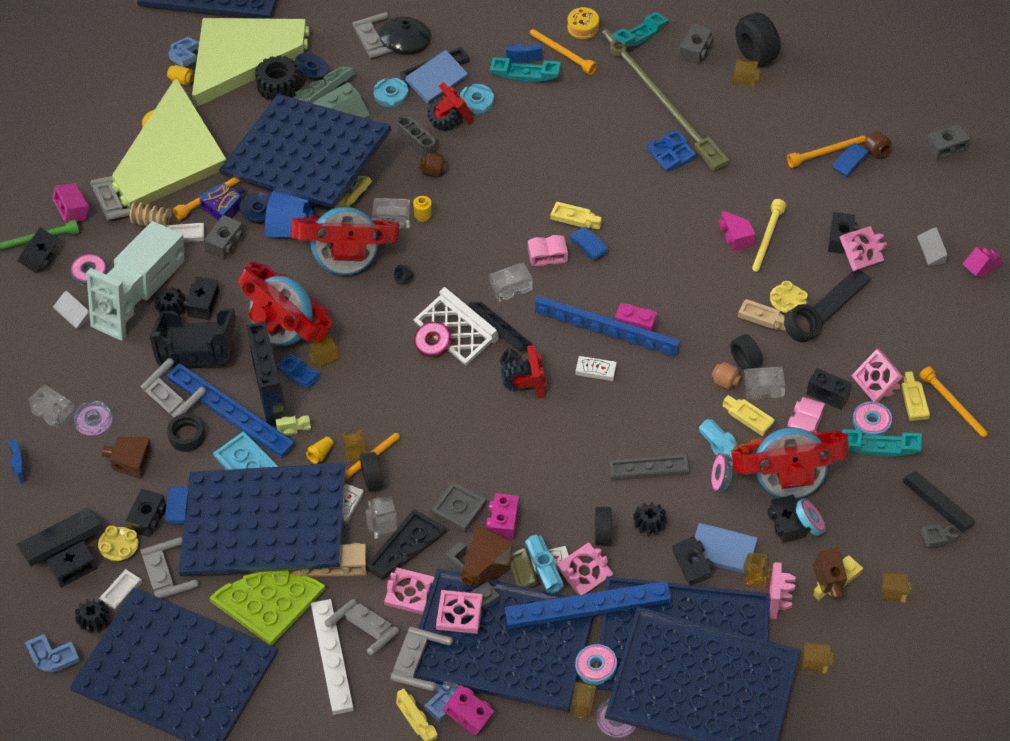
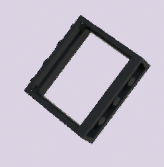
[246,321,285,426]

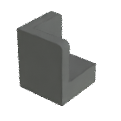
[446,542,467,574]

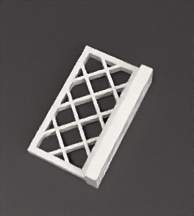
[414,287,499,366]

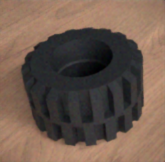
[255,55,300,101]

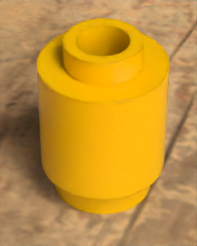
[167,65,194,86]
[413,196,432,222]

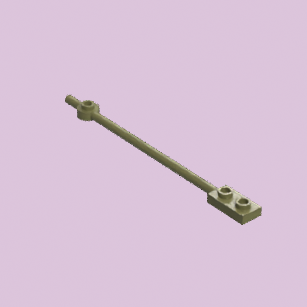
[602,29,729,171]

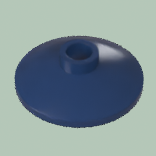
[294,53,328,78]
[240,192,270,222]

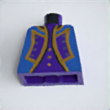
[199,183,245,221]

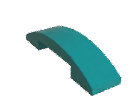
[612,12,669,46]
[490,57,561,82]
[842,429,922,457]

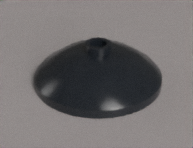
[379,16,431,53]

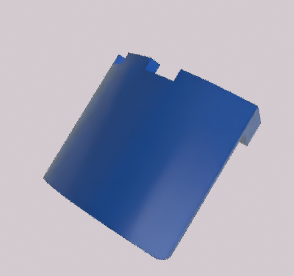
[265,190,317,237]

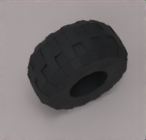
[735,12,781,66]

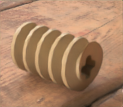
[130,201,171,227]

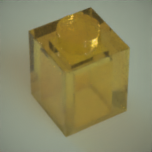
[733,59,760,86]
[308,336,340,369]
[342,430,366,461]
[743,553,771,586]
[881,573,912,602]
[802,642,834,673]
[570,682,596,718]

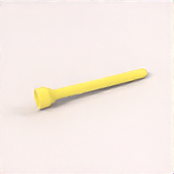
[752,199,787,272]

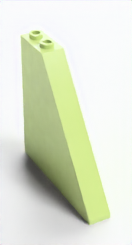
[192,18,309,107]
[111,79,226,208]

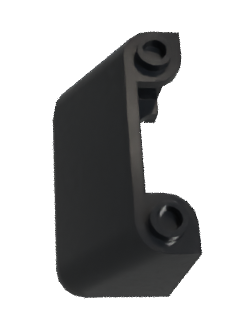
[150,309,236,368]

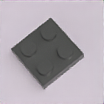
[431,482,486,532]

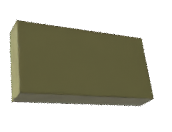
[510,547,538,588]

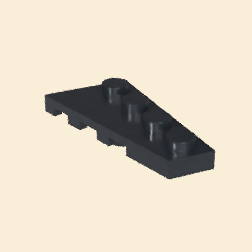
[366,509,447,580]

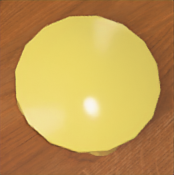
[770,281,808,313]
[98,526,139,561]

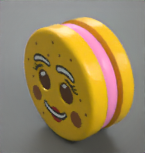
[567,7,599,39]

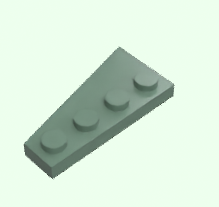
[293,66,355,103]

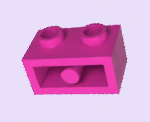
[52,183,89,222]
[615,303,657,332]
[486,493,519,540]
[442,685,494,736]

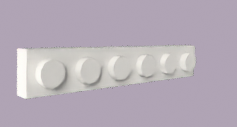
[311,599,354,715]

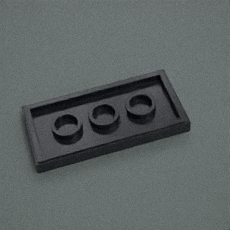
[16,507,104,566]

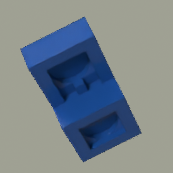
[505,43,542,63]
[646,130,688,160]
[656,142,697,172]
[832,143,869,178]
[569,227,608,260]
[277,354,320,389]
[8,439,25,484]
[165,487,188,524]

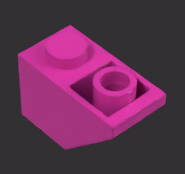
[718,211,755,251]
[963,247,1004,277]

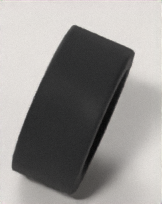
[784,304,822,342]
[730,334,763,373]
[167,414,205,452]
[360,452,383,492]
[595,507,612,546]

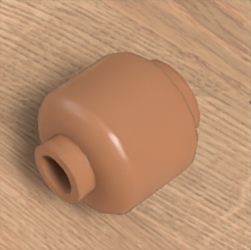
[712,362,742,390]

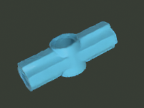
[699,419,737,467]
[525,534,563,594]

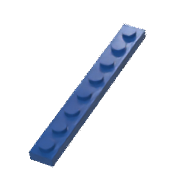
[535,296,680,357]
[167,363,295,459]
[505,581,671,629]

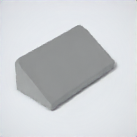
[917,227,948,266]
[53,291,90,330]

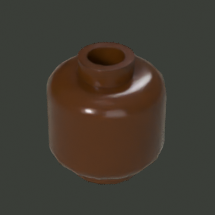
[865,131,892,158]
[419,152,447,177]

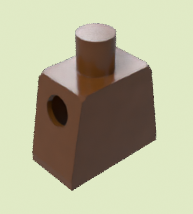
[102,437,152,479]
[812,547,847,600]

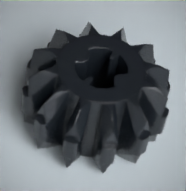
[154,286,186,314]
[633,502,667,536]
[75,598,110,634]

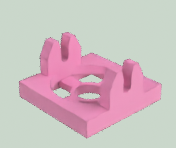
[840,226,887,271]
[852,349,903,403]
[556,542,613,595]
[769,562,796,619]
[384,568,434,615]
[436,590,483,634]

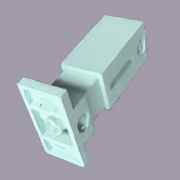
[86,221,184,341]

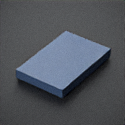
[405,50,468,104]
[689,523,758,575]

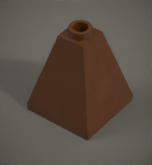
[461,525,513,587]

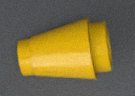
[306,436,334,464]

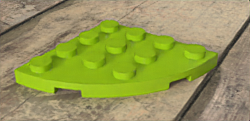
[210,571,326,646]

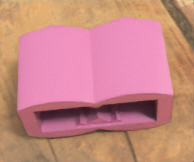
[527,235,568,267]
[788,397,825,431]

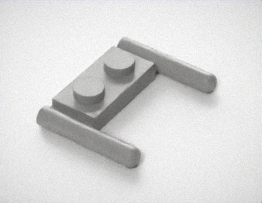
[352,12,394,59]
[90,176,145,220]
[140,358,206,418]
[141,537,199,599]
[325,599,399,655]
[390,627,453,691]

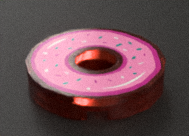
[414,321,452,358]

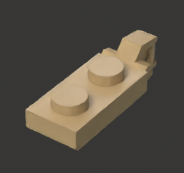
[738,299,786,331]

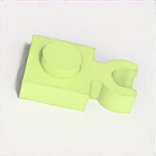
[276,416,311,435]

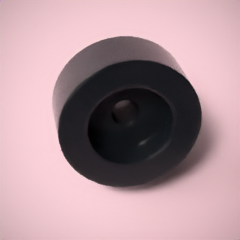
[394,265,413,284]
[500,348,519,366]

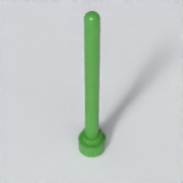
[0,219,80,250]

